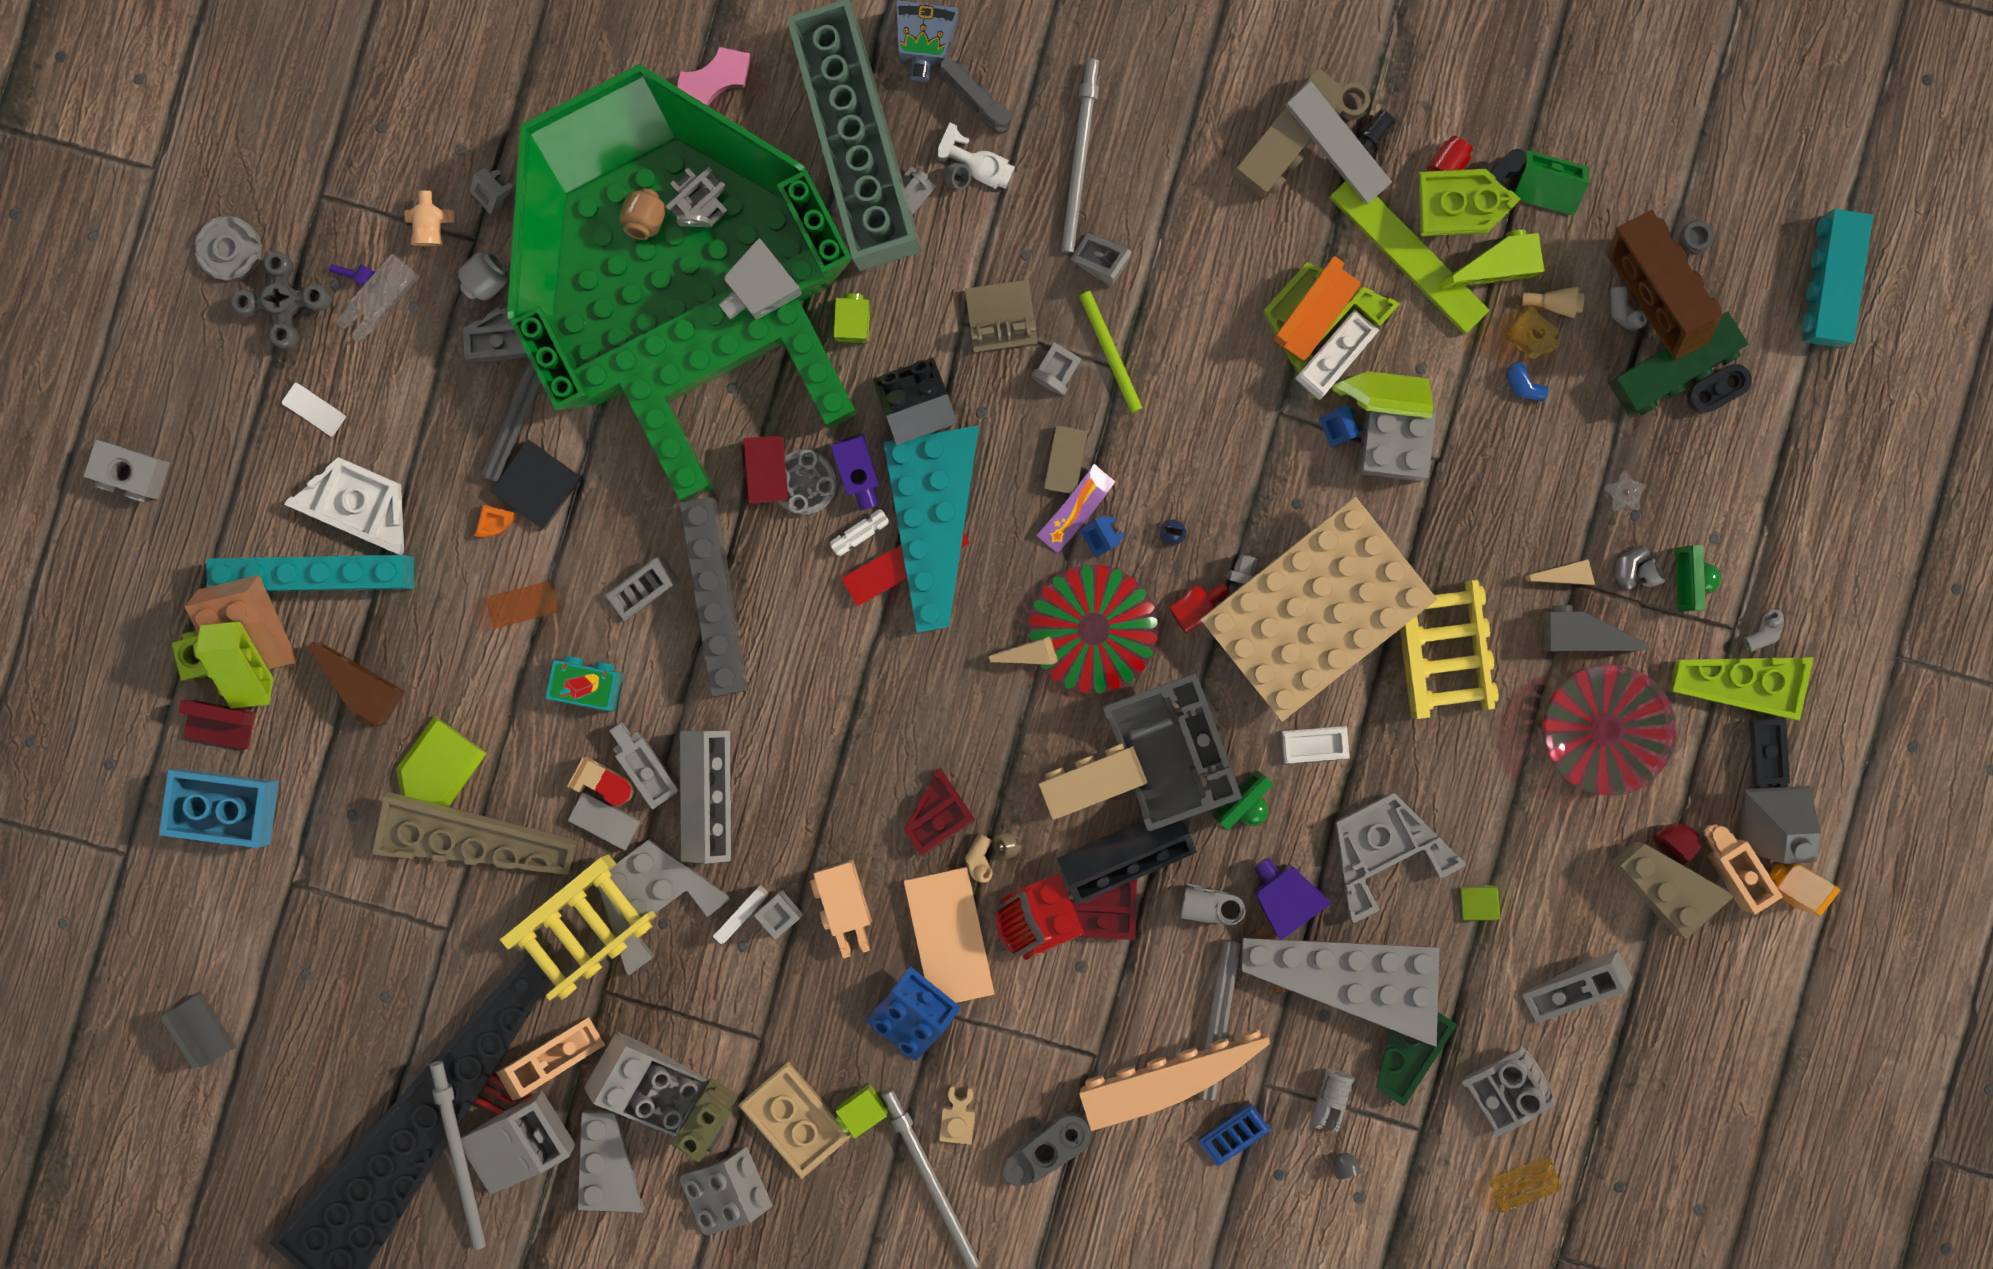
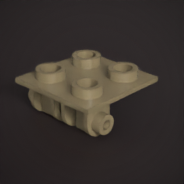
[965,280,1038,353]

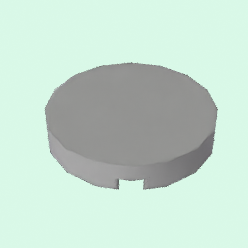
[195,216,262,282]

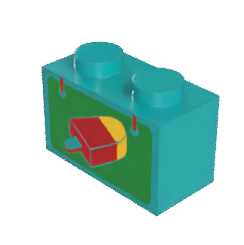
[546,655,623,711]

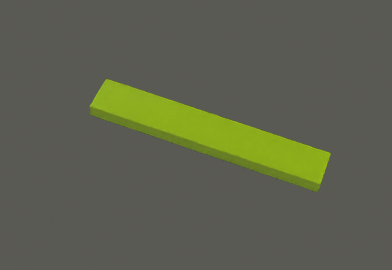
[1329,181,1490,335]

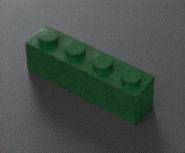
[1608,311,1748,416]

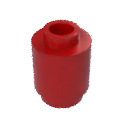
[1427,136,1473,172]

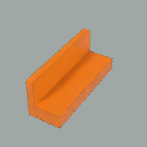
[1273,256,1361,362]

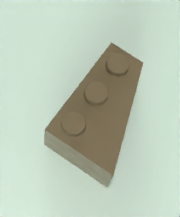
[1610,841,1735,939]

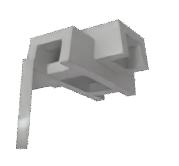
[666,167,728,228]

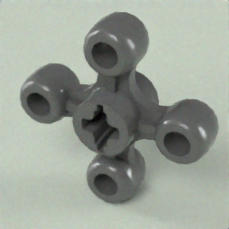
[231,251,332,349]

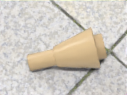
[1522,286,1584,319]

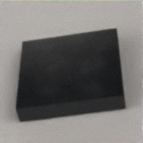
[490,439,583,530]

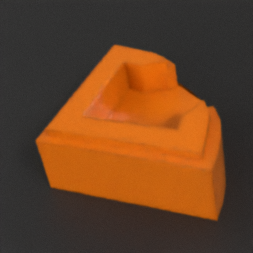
[475,505,516,538]

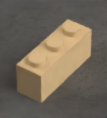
[1039,743,1148,820]

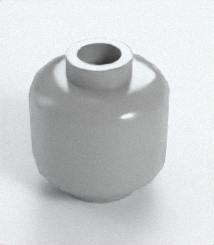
[458,252,507,301]

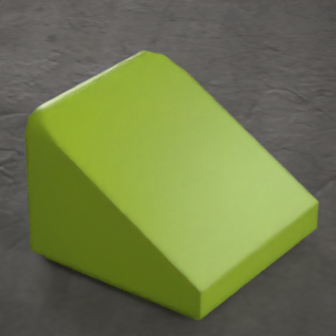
[1460,885,1500,920]

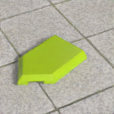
[1419,169,1521,236]
[1332,371,1433,418]
[396,716,487,807]

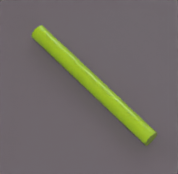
[1079,291,1143,414]

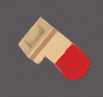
[567,757,634,805]

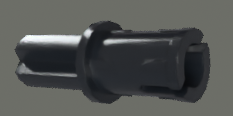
[1358,109,1396,154]

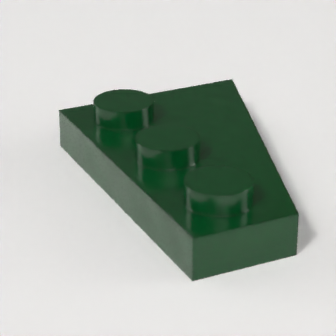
[1375,1012,1457,1107]

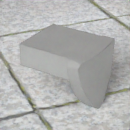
[1031,342,1082,395]

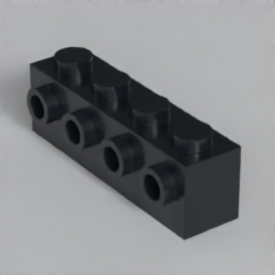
[1057,820,1197,905]

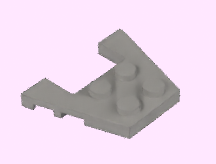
[1335,792,1466,923]
[598,839,732,975]

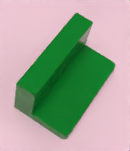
[1514,150,1589,215]

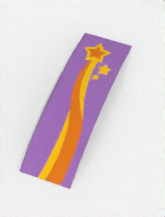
[1036,464,1115,553]

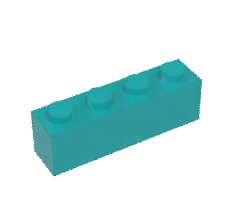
[1801,209,1873,348]

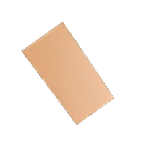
[904,866,995,1003]

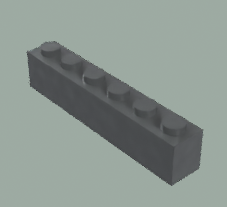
[680,497,748,696]

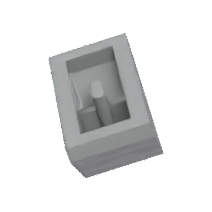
[1070,233,1132,287]

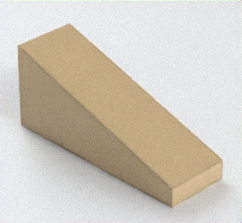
[1525,560,1595,586]
[989,636,1058,665]

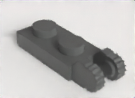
[938,55,1012,134]

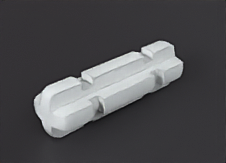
[830,509,889,556]

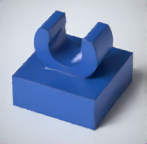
[1319,405,1363,447]
[1080,515,1124,558]

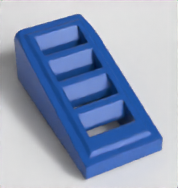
[1198,1100,1271,1166]

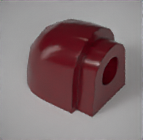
[1653,823,1704,865]

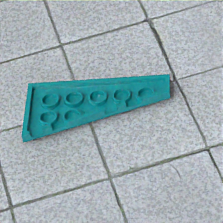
[884,425,979,633]

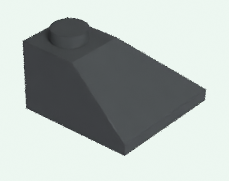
[1739,786,1820,864]

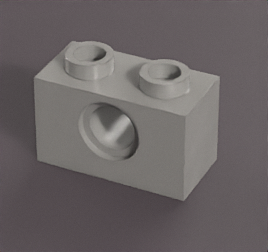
[83,440,170,502]

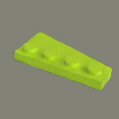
[1669,657,1814,721]

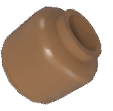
[619,188,666,240]

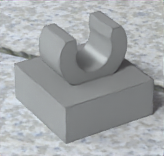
[469,168,513,215]

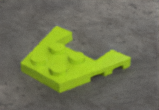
[1263,262,1400,399]

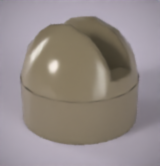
[993,833,1021,861]

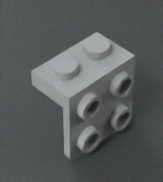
[680,1147,773,1235]

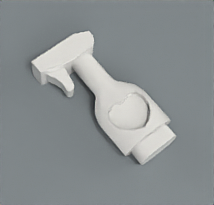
[938,123,1015,189]

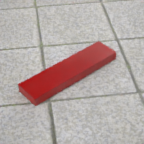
[842,531,970,607]

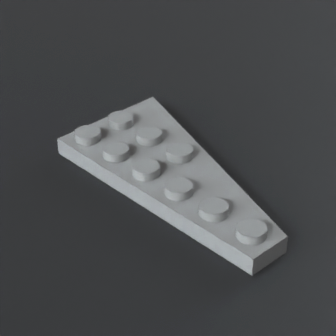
[1241,938,1440,1047]

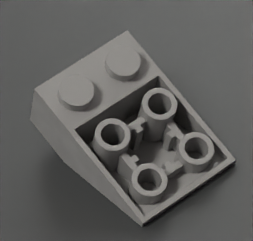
[584,1031,708,1137]
[461,1090,575,1195]

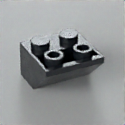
[873,357,957,445]

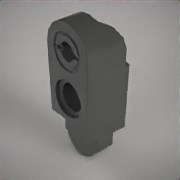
[1004,1110,1091,1187]

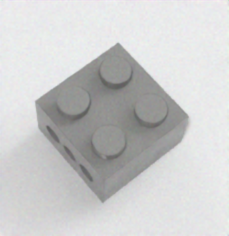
[1357,410,1436,482]

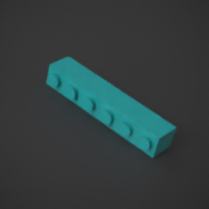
[206,555,414,592]

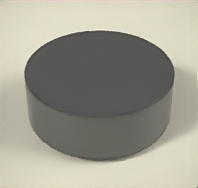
[1679,220,1714,255]

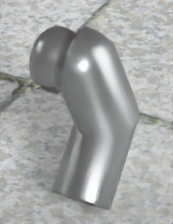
[1614,544,1651,591]

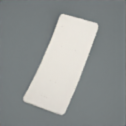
[282,383,346,437]

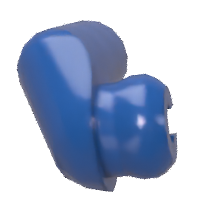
[1506,362,1548,402]

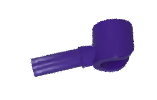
[329,264,377,287]

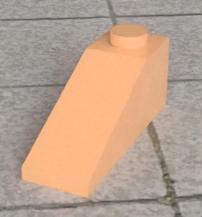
[496,1017,605,1100]

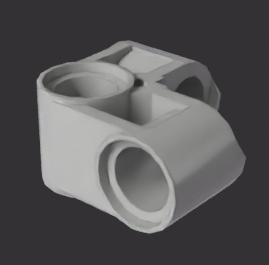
[1181,884,1246,925]

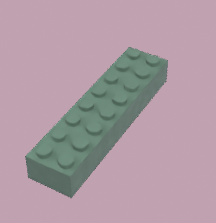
[787,0,922,271]

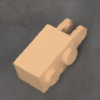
[1703,824,1783,915]
[810,859,872,958]

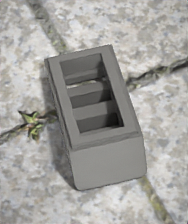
[605,556,680,621]

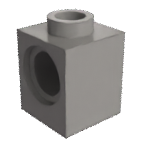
[753,890,803,940]

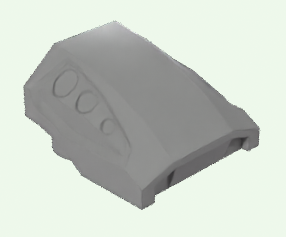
[1461,1046,1556,1137]

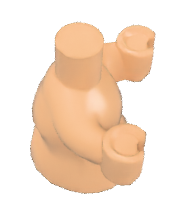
[405,191,455,246]

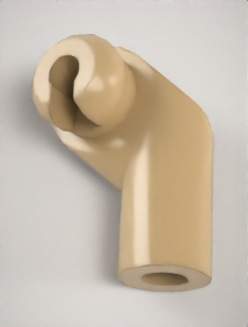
[965,833,993,883]

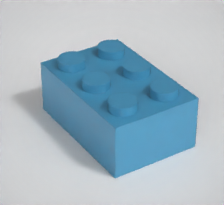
[159,768,279,848]

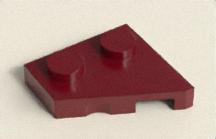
[903,768,976,857]
[1072,879,1137,940]

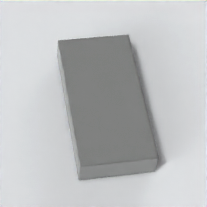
[568,791,642,851]

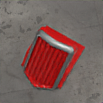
[995,873,1085,961]

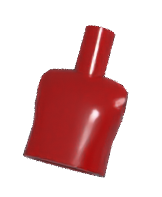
[1168,583,1230,634]

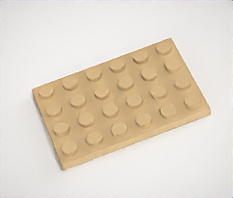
[1200,497,1437,722]

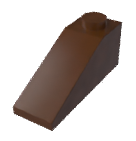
[309,642,405,727]

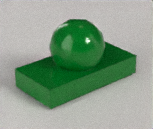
[1675,545,1721,612]
[1212,770,1274,831]

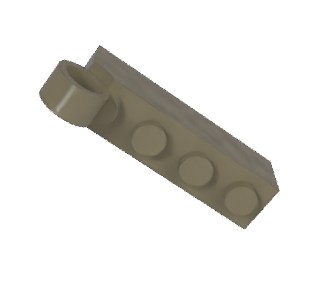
[1233,68,1370,199]

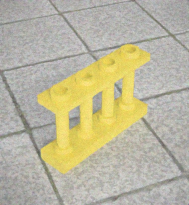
[1400,580,1498,719]
[500,855,656,1001]

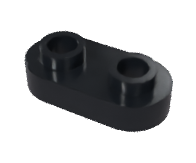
[1687,364,1752,414]

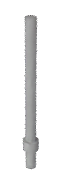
[1061,59,1099,253]
[429,1061,486,1250]
[882,1090,980,1269]

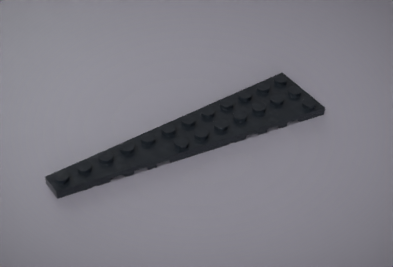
[270,953,551,1269]

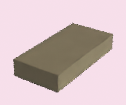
[1044,425,1088,495]

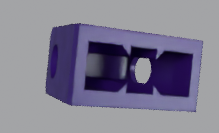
[831,433,879,511]
[1253,857,1331,940]

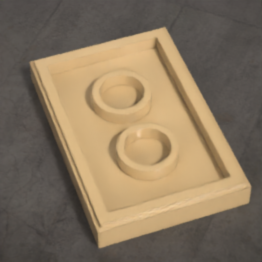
[738,1061,851,1180]

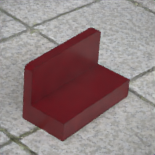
[741,436,788,506]
[178,700,256,750]

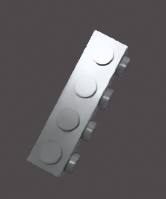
[680,730,731,864]

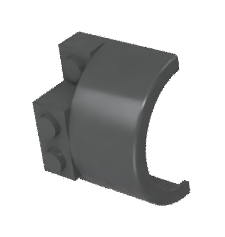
[1103,672,1242,831]

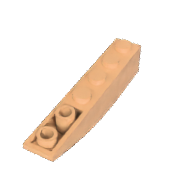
[1079,1029,1270,1131]

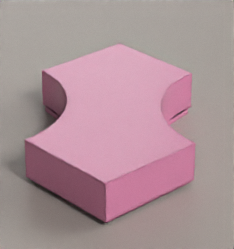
[677,47,752,107]

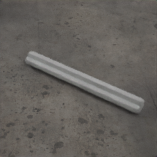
[1197,939,1241,1101]

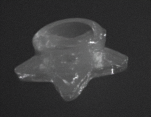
[1604,471,1647,511]

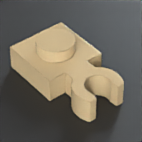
[939,1084,975,1145]

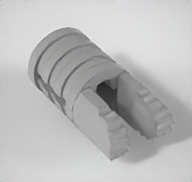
[1311,1068,1355,1132]

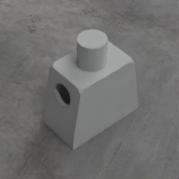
[718,238,802,320]

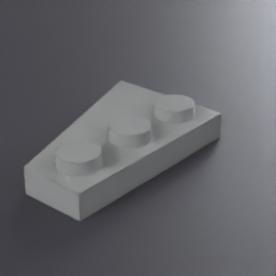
[578,1110,645,1213]

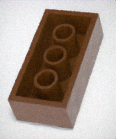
[1607,210,1722,361]

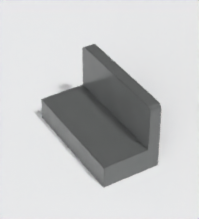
[160,992,236,1071]

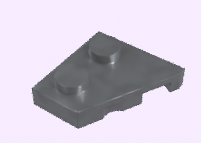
[463,306,528,363]

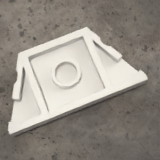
[284,457,404,555]

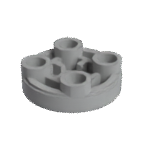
[779,450,837,515]

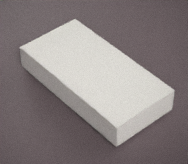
[1281,726,1350,764]
[713,885,769,944]

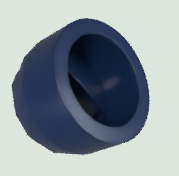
[1160,519,1186,546]

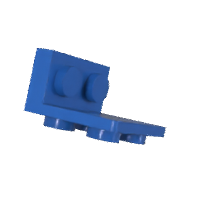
[866,966,961,1061]

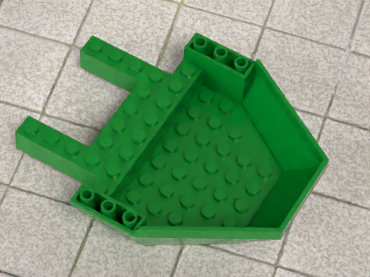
[507,64,858,502]

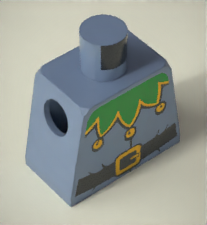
[896,0,959,82]

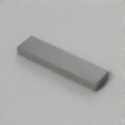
[1284,81,1392,204]

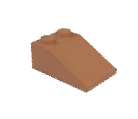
[185,575,297,669]

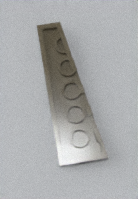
[372,792,578,875]

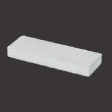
[1295,309,1379,400]

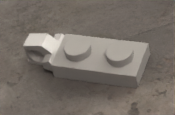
[609,722,680,810]

